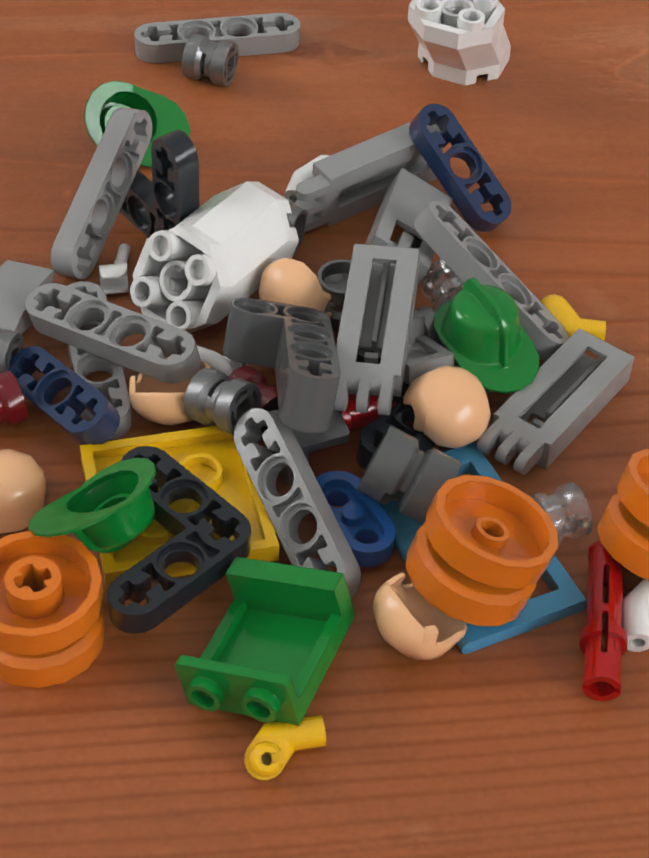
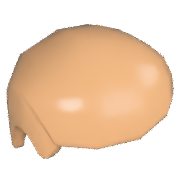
[259,258,333,319]
[129,357,211,426]
[403,366,491,449]
[0,449,47,534]
[373,573,467,660]

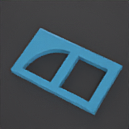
[379,442,586,654]

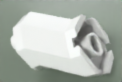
[408,0,511,85]
[130,181,299,333]

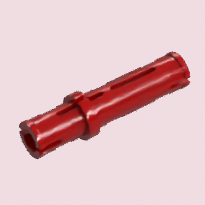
[579,540,628,701]

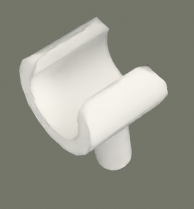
[99,243,131,295]

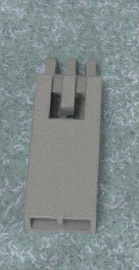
[295,122,443,232]
[365,168,453,284]
[334,244,420,415]
[477,328,634,475]

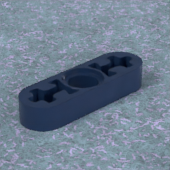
[409,104,511,232]
[8,346,120,445]

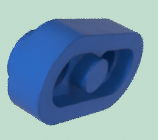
[311,471,396,567]

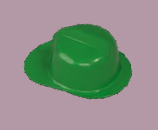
[84,81,190,167]
[434,277,539,393]
[28,458,156,553]

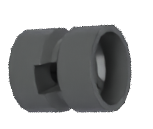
[356,425,461,525]

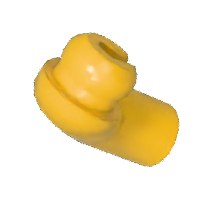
[540,294,606,341]
[244,715,326,780]

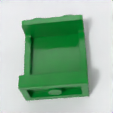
[174,557,356,726]

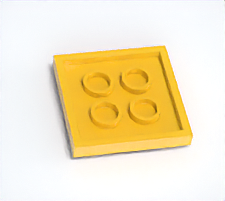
[80,425,279,588]

